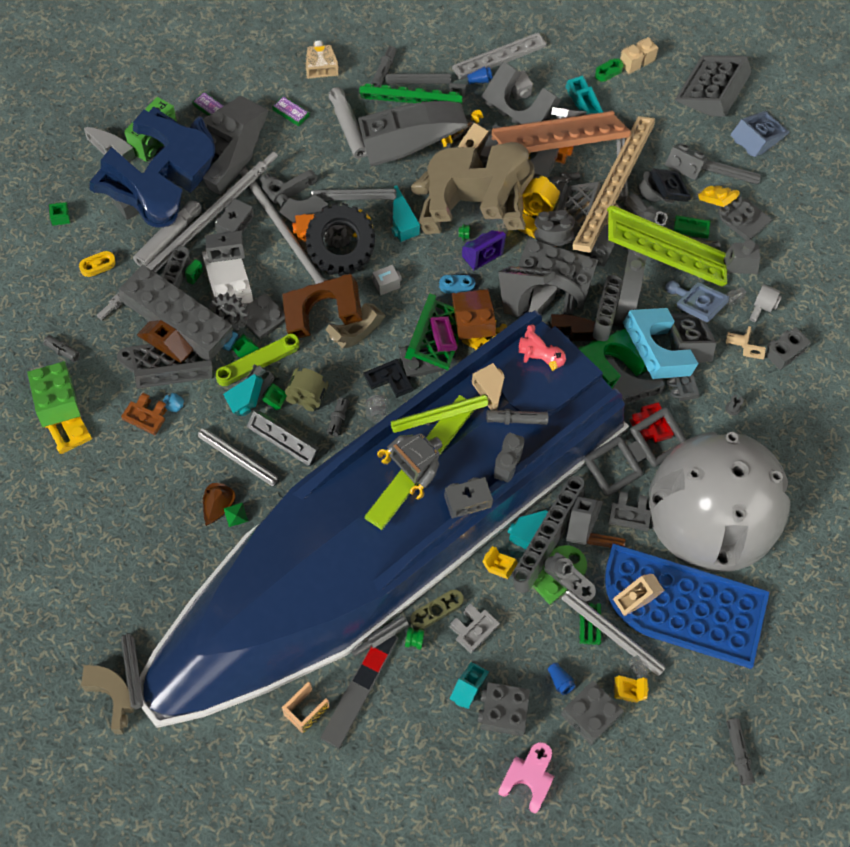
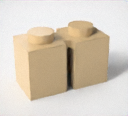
[620,37,658,74]

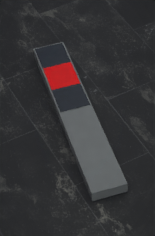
[320,628,399,749]

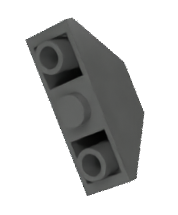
[566,497,603,545]

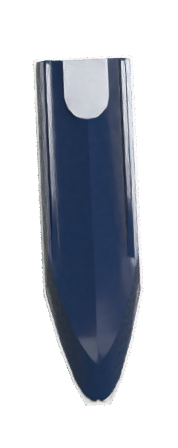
[140,310,629,728]

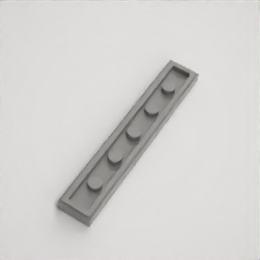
[452,32,547,80]

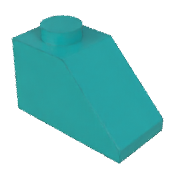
[223,374,263,416]
[508,510,549,549]
[450,662,489,709]

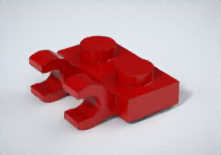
[629,402,674,443]

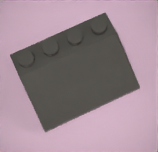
[675,55,752,117]

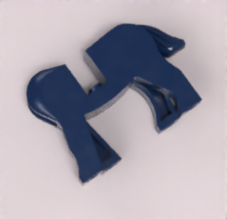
[90,106,215,228]

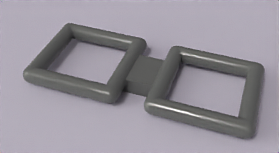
[584,407,687,496]

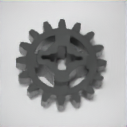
[209,292,250,331]

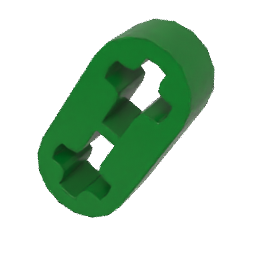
[595,59,623,82]

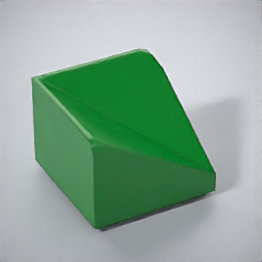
[49,202,70,226]
[232,334,259,358]

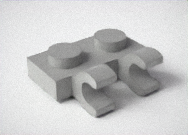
[449,604,500,654]

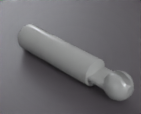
[329,87,367,159]
[133,200,202,266]

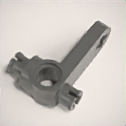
[260,170,318,207]
[544,552,596,601]

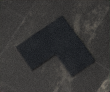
[363,359,414,398]

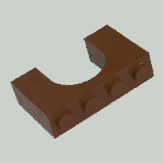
[282,274,363,339]

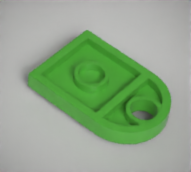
[533,545,587,605]

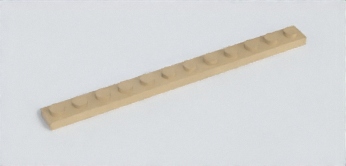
[573,116,655,253]

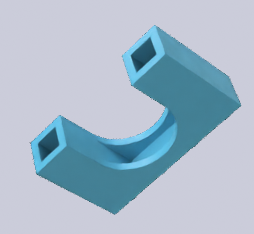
[623,308,698,379]

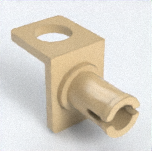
[726,326,766,359]

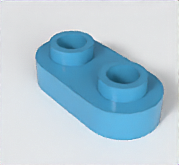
[439,275,475,294]

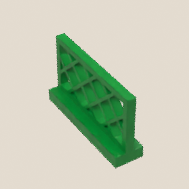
[404,293,459,370]

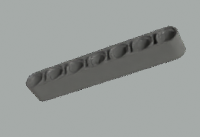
[512,476,585,593]

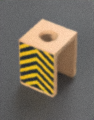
[282,682,329,733]

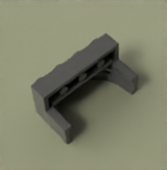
[518,238,598,309]

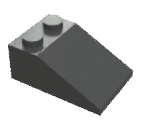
[668,313,716,363]

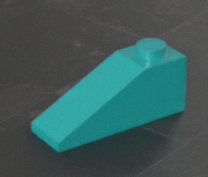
[391,186,420,242]

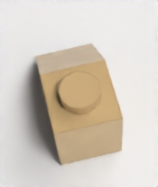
[472,363,505,410]
[613,574,665,616]

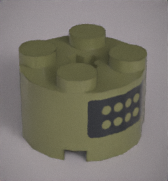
[285,368,329,411]

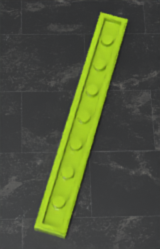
[365,395,474,530]

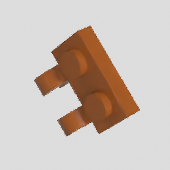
[121,393,167,435]

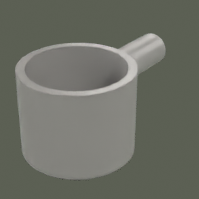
[749,284,782,322]

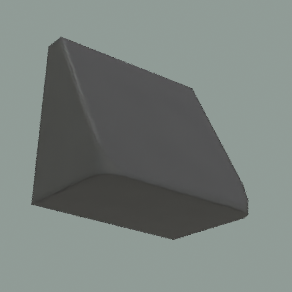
[449,83,466,97]

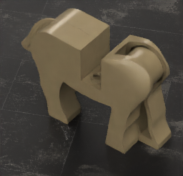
[411,142,535,234]

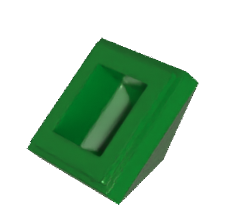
[224,503,248,527]

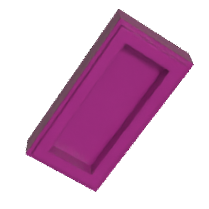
[429,317,458,352]

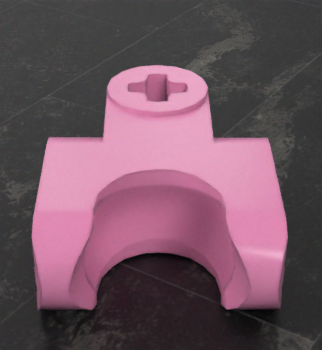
[499,742,555,814]

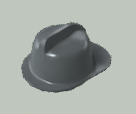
[637,171,675,203]

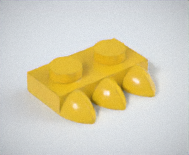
[698,185,740,207]

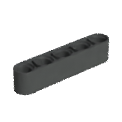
[146,246,191,323]
[592,275,622,341]

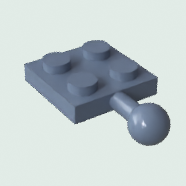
[665,281,729,323]

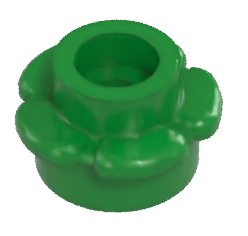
[459,223,470,241]

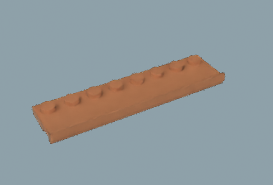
[492,111,631,153]

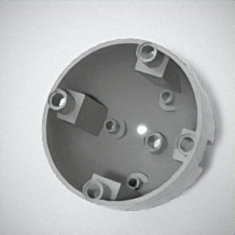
[648,432,790,572]

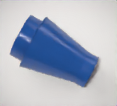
[467,66,492,84]
[547,663,576,695]

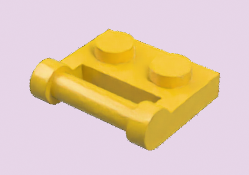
[45,417,92,454]

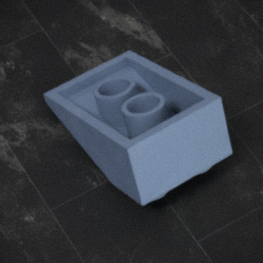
[730,111,790,157]

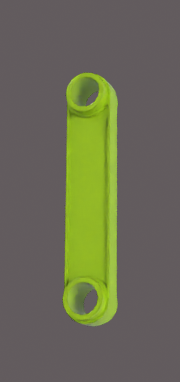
[216,334,300,386]

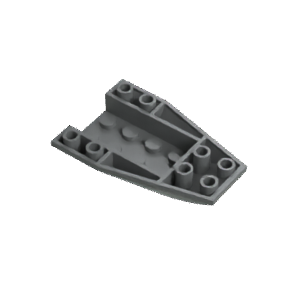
[358,101,468,167]

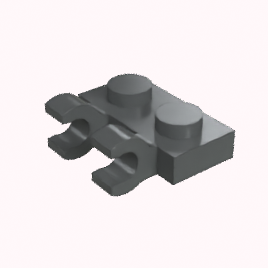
[608,491,651,531]

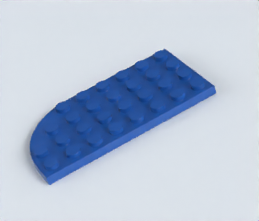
[605,544,769,669]

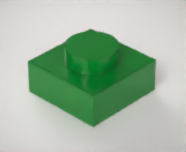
[185,259,203,285]
[262,383,287,410]

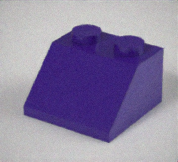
[462,230,506,271]

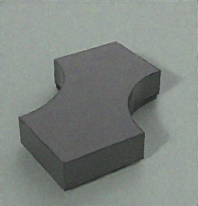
[279,194,328,223]

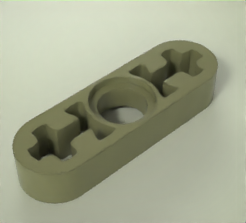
[410,590,464,630]

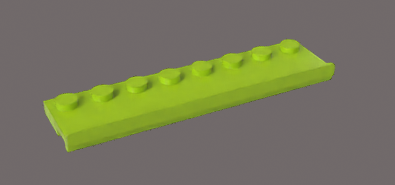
[607,206,727,287]

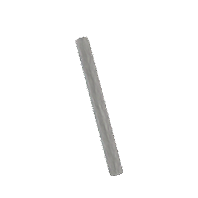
[562,590,665,676]

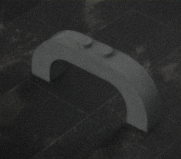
[613,248,647,327]

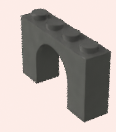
[481,61,561,125]
[480,124,559,179]

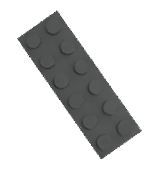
[118,264,233,361]

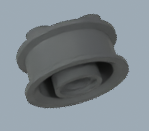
[535,210,575,246]

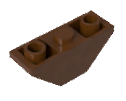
[137,320,194,364]

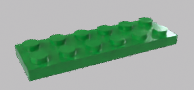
[359,84,462,106]

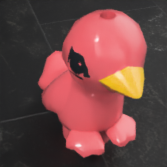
[519,324,566,371]

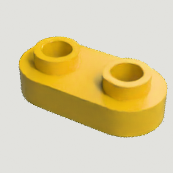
[79,251,116,277]

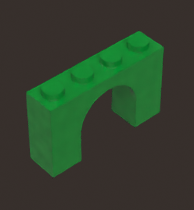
[578,329,648,388]

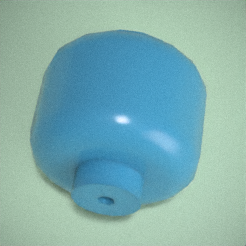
[163,393,184,412]

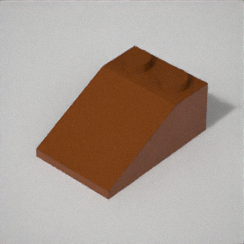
[452,289,496,340]

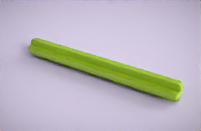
[391,395,488,433]

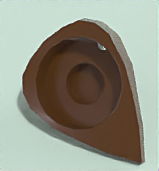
[203,483,236,526]

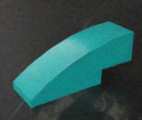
[565,76,603,115]

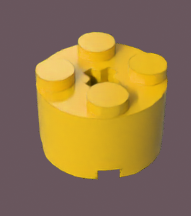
[522,176,560,217]

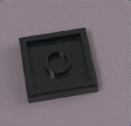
[650,168,691,202]

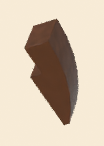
[549,314,597,341]

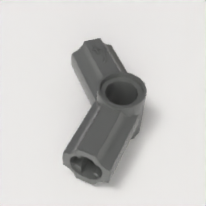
[624,193,668,226]

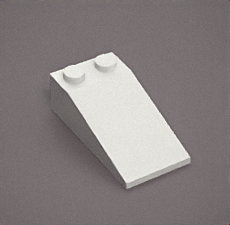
[202,251,253,305]

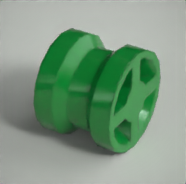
[405,627,425,650]

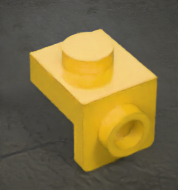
[483,546,518,579]
[614,676,648,702]

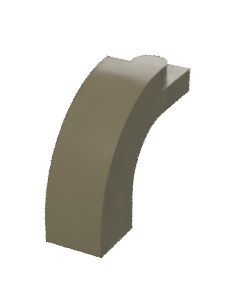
[325,303,386,348]
[81,665,134,734]

